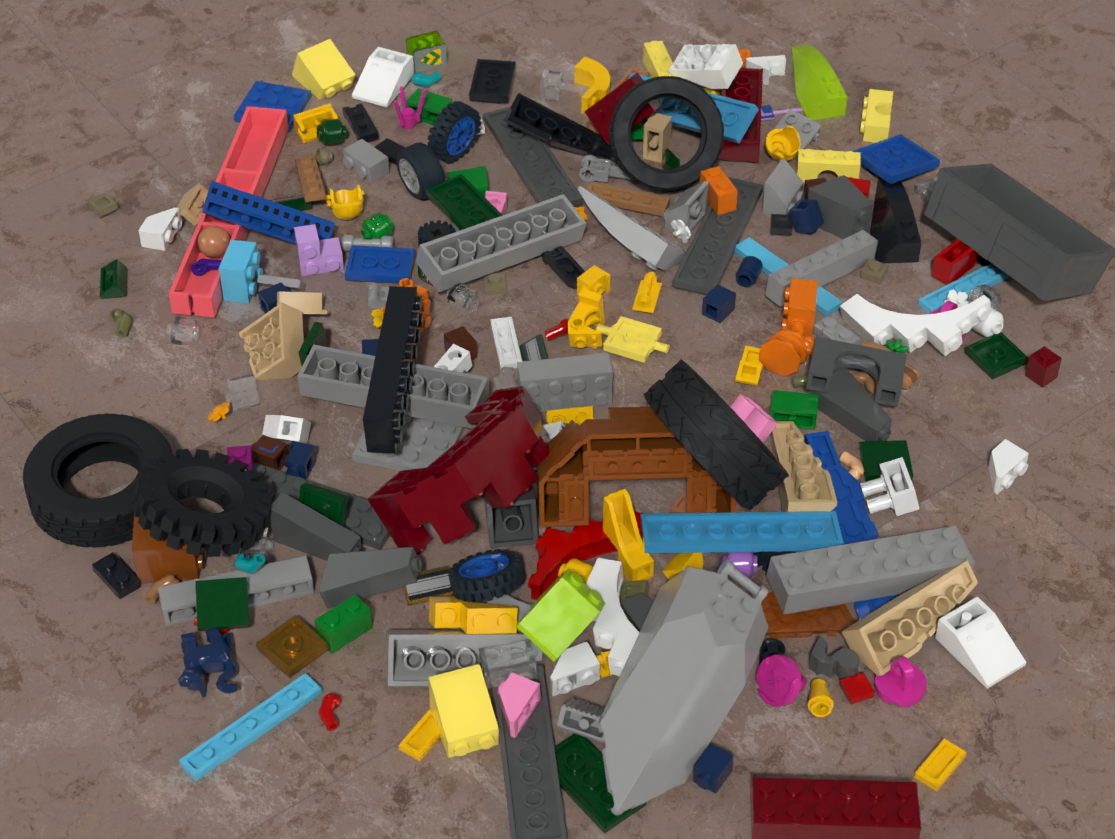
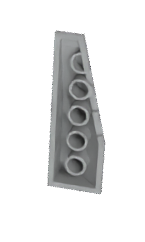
[578,186,686,271]
[386,630,543,686]

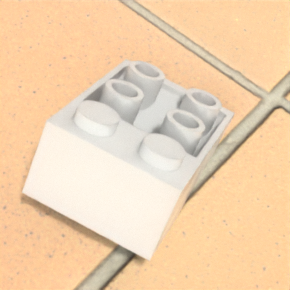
[669,44,743,89]
[352,47,414,108]
[935,597,1026,689]

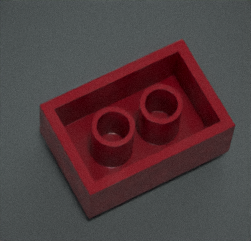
[585,72,661,145]

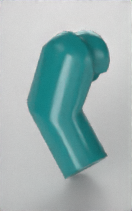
[411,71,442,88]
[234,553,265,574]

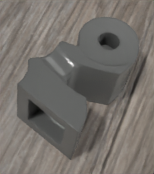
[809,636,860,679]

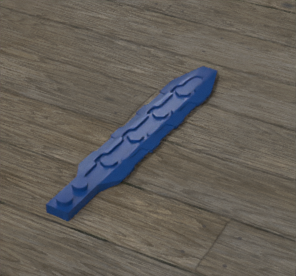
[805,431,900,620]

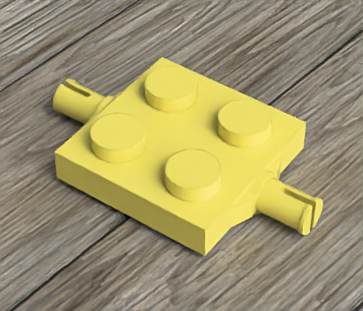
[596,316,670,363]

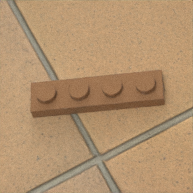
[295,155,326,202]
[587,182,670,217]

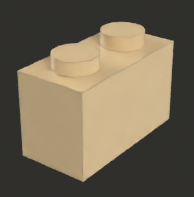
[643,112,672,163]

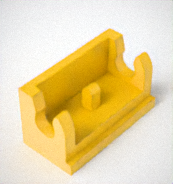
[293,103,338,143]

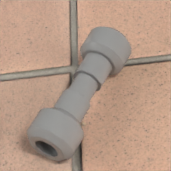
[342,235,394,252]

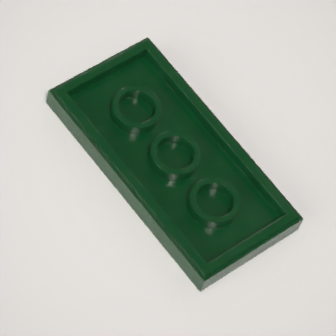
[426,174,503,230]
[554,734,647,834]

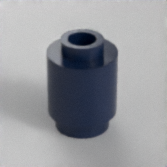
[736,256,763,287]

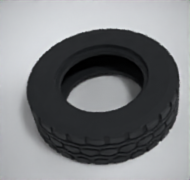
[23,413,172,548]

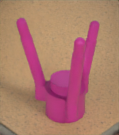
[393,86,427,129]

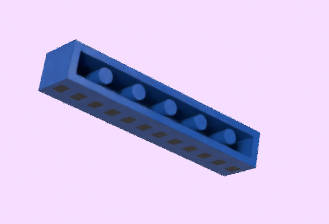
[202,181,335,244]

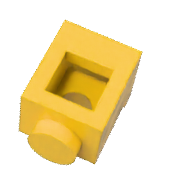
[577,265,611,295]

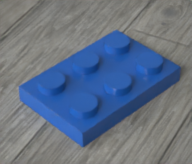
[345,245,415,283]

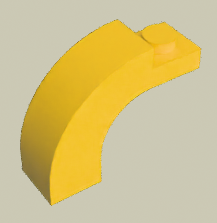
[574,57,611,114]

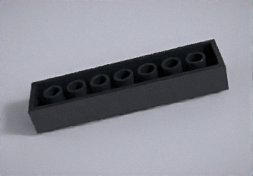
[363,286,423,454]

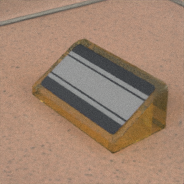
[402,566,454,606]

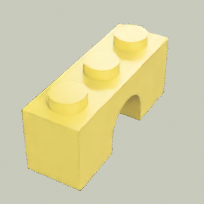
[860,89,893,143]
[797,149,861,182]

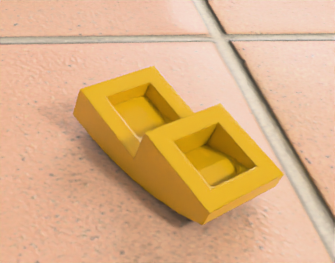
[735,346,764,386]

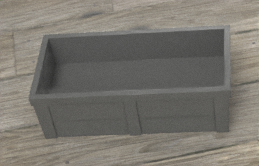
[924,163,1115,301]

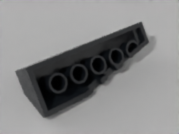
[504,93,616,162]
[870,178,921,263]

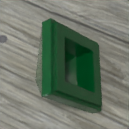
[662,148,680,169]

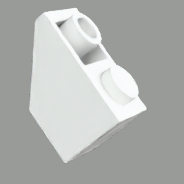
[138,207,182,251]
[262,415,311,444]
[988,439,1029,494]
[550,642,600,696]

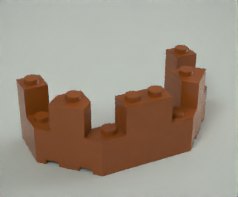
[537,406,736,527]

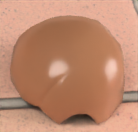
[197,226,230,258]

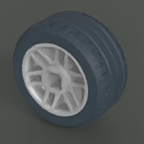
[396,142,444,200]

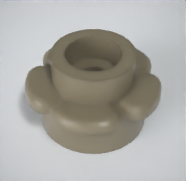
[315,147,332,167]

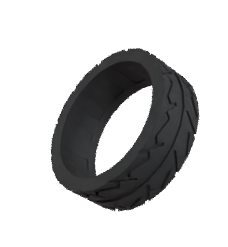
[643,359,789,510]

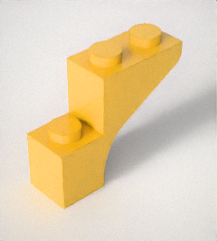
[603,489,654,581]
[429,596,518,634]

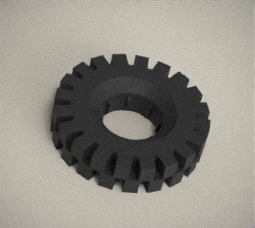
[133,449,272,557]

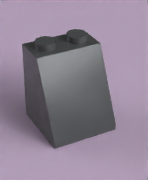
[808,175,873,239]
[483,484,538,548]

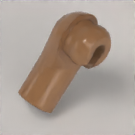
[144,574,180,604]

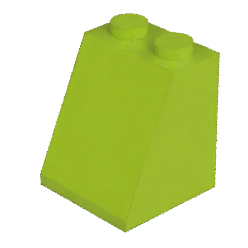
[516,569,605,662]

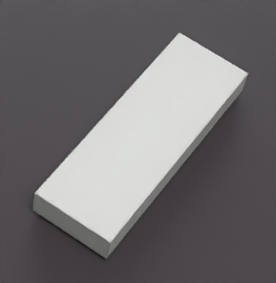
[490,317,522,370]

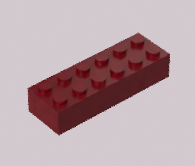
[718,68,763,162]
[750,777,921,839]

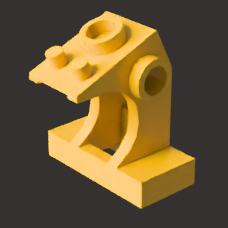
[568,289,605,349]

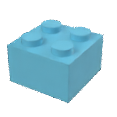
[219,240,263,304]

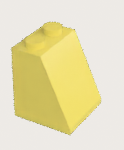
[292,39,355,100]
[429,664,499,758]

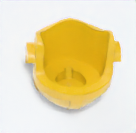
[765,125,801,162]
[326,185,364,220]

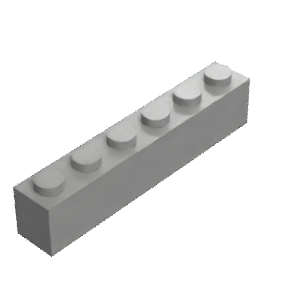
[765,230,878,307]
[158,556,314,626]

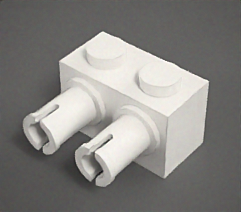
[860,457,920,516]

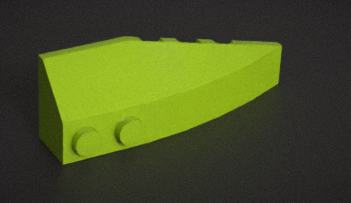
[791,44,847,120]

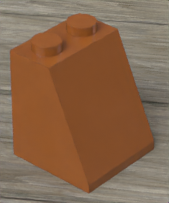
[132,515,203,584]

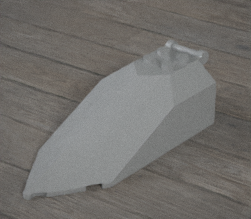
[598,559,769,815]

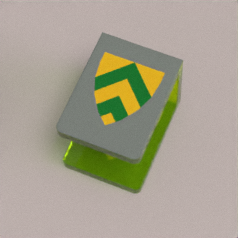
[406,31,447,72]

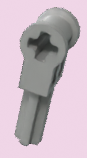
[579,155,632,182]

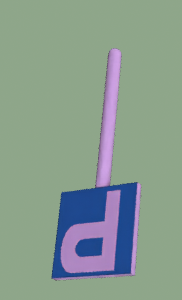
[761,105,803,121]

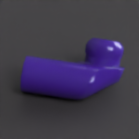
[191,259,222,276]

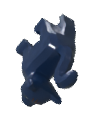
[178,628,238,697]

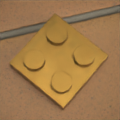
[256,615,329,678]

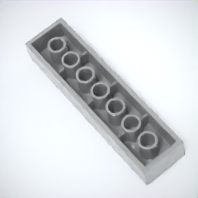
[416,194,587,293]
[297,345,489,429]
[766,526,975,615]

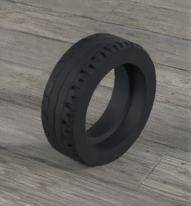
[609,76,724,191]

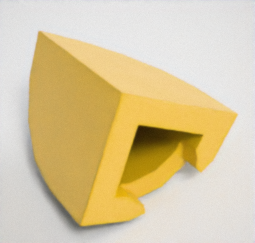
[662,553,704,580]

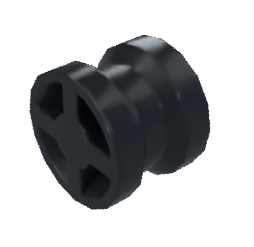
[759,638,786,664]

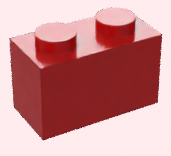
[932,239,978,285]

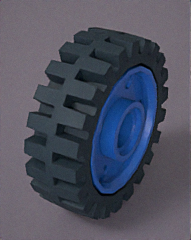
[428,101,481,163]
[448,549,525,602]

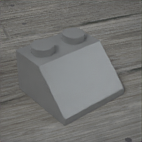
[762,159,805,218]
[663,181,709,233]

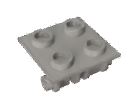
[773,109,822,157]

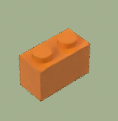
[700,166,738,215]

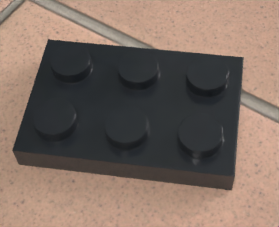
[469,59,516,103]

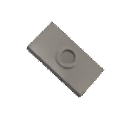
[257,274,305,292]

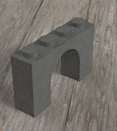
[806,337,907,407]

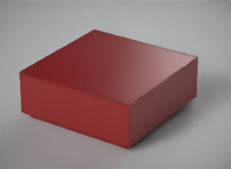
[839,672,875,705]

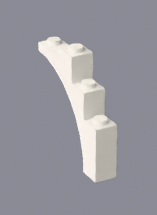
[840,294,991,356]
[586,558,640,676]

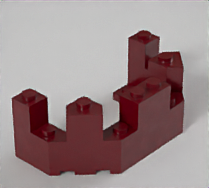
[367,386,551,555]

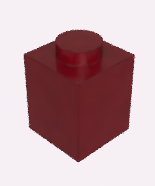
[1025,346,1062,388]

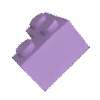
[294,224,344,276]

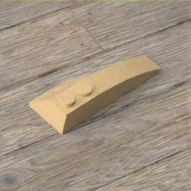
[771,421,837,512]
[842,560,978,676]

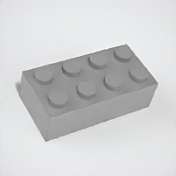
[517,353,613,412]

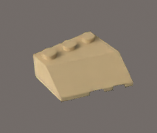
[239,303,304,380]

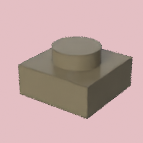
[88,192,118,217]
[860,259,889,284]
[483,273,507,295]

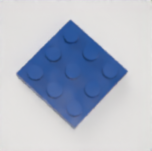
[234,81,312,132]
[853,134,940,184]

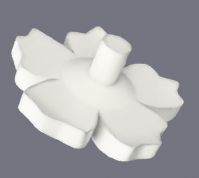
[670,220,691,243]
[944,290,969,308]

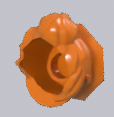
[759,329,815,377]

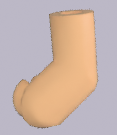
[839,451,865,480]

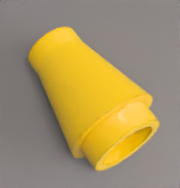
[808,679,834,717]

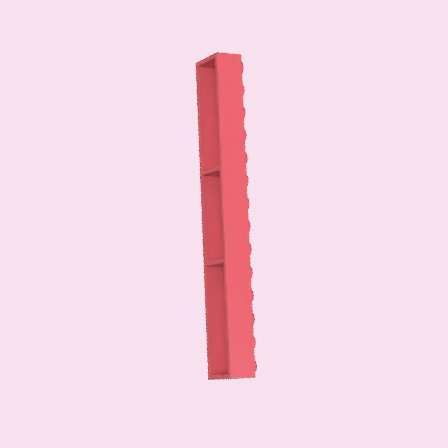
[169,106,289,318]

